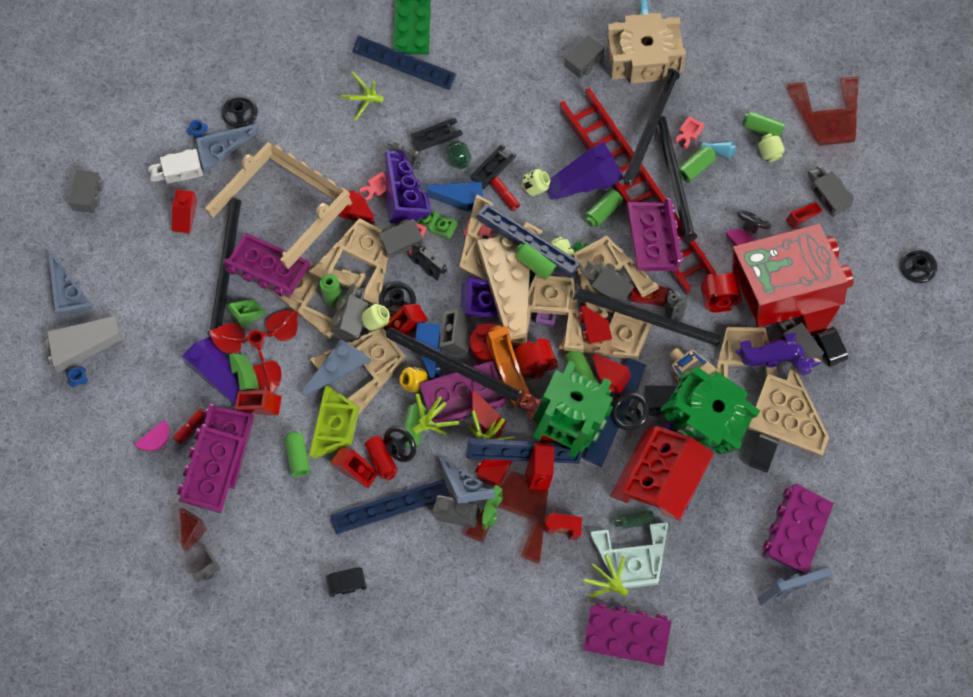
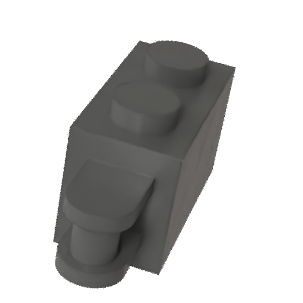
[808,165,854,217]
[580,260,634,302]
[330,284,368,340]
[777,319,824,360]

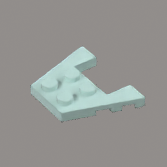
[590,522,668,589]

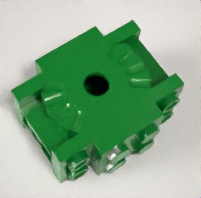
[532,361,613,458]
[660,366,760,455]

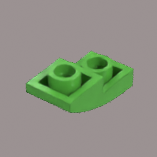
[416,211,458,239]
[229,353,259,391]
[482,485,503,531]

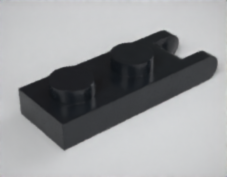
[410,118,463,152]
[470,144,516,190]

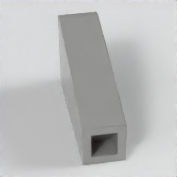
[46,316,122,373]

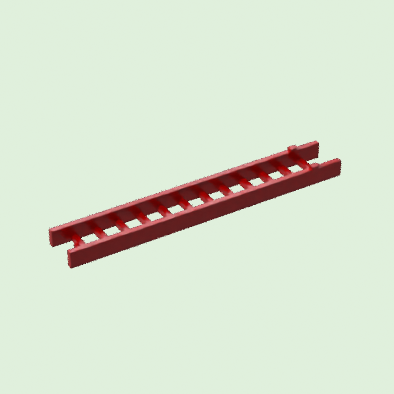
[559,87,717,295]

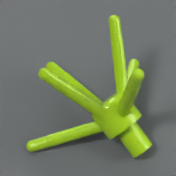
[340,71,383,121]
[412,393,459,435]
[467,411,516,440]
[583,554,629,599]

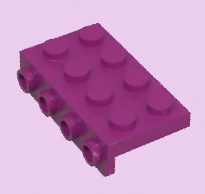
[626,198,683,271]
[223,233,311,298]
[419,360,507,423]
[195,403,255,489]
[177,424,244,514]
[762,484,834,575]
[583,602,672,666]

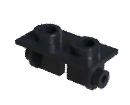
[410,245,448,281]

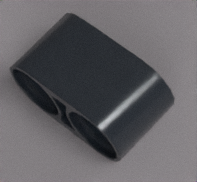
[815,327,848,367]
[749,433,779,473]
[326,567,367,597]

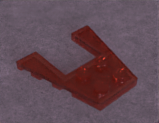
[787,76,859,146]
[465,471,548,564]

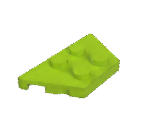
[309,385,360,459]

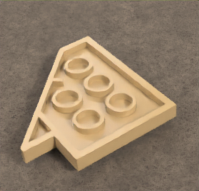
[748,366,829,456]

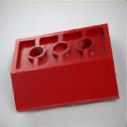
[610,426,714,521]

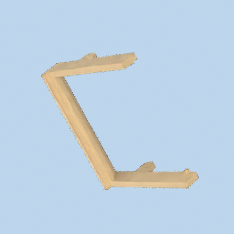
[205,142,352,269]

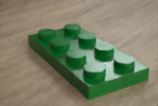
[393,0,431,55]

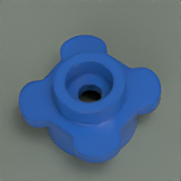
[187,120,208,138]
[67,367,88,387]

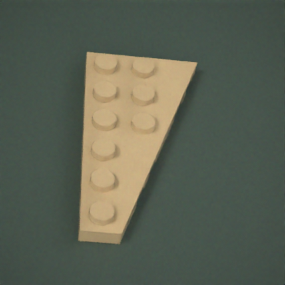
[477,236,530,340]

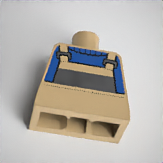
[669,348,716,384]

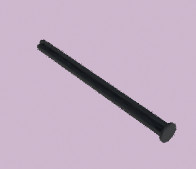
[623,69,680,186]
[657,116,697,242]
[207,198,241,336]
[573,285,721,346]
[386,328,524,405]

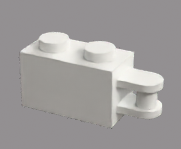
[148,149,203,184]

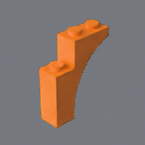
[486,325,530,409]

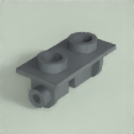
[387,142,424,170]
[665,293,687,321]

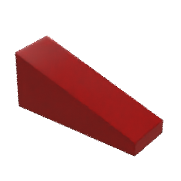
[786,202,823,229]

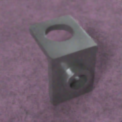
[193,545,220,583]

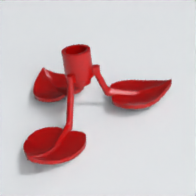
[210,310,298,393]

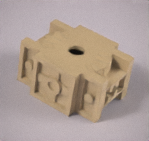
[606,12,686,84]

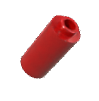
[364,436,398,481]

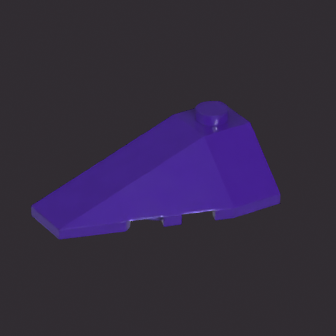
[546,141,624,200]
[385,150,431,224]
[461,278,530,318]
[182,336,247,405]

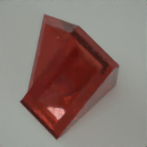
[180,508,207,552]

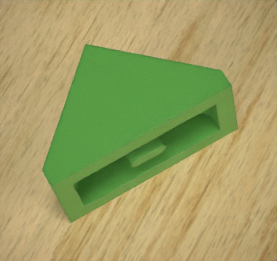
[227,299,266,329]

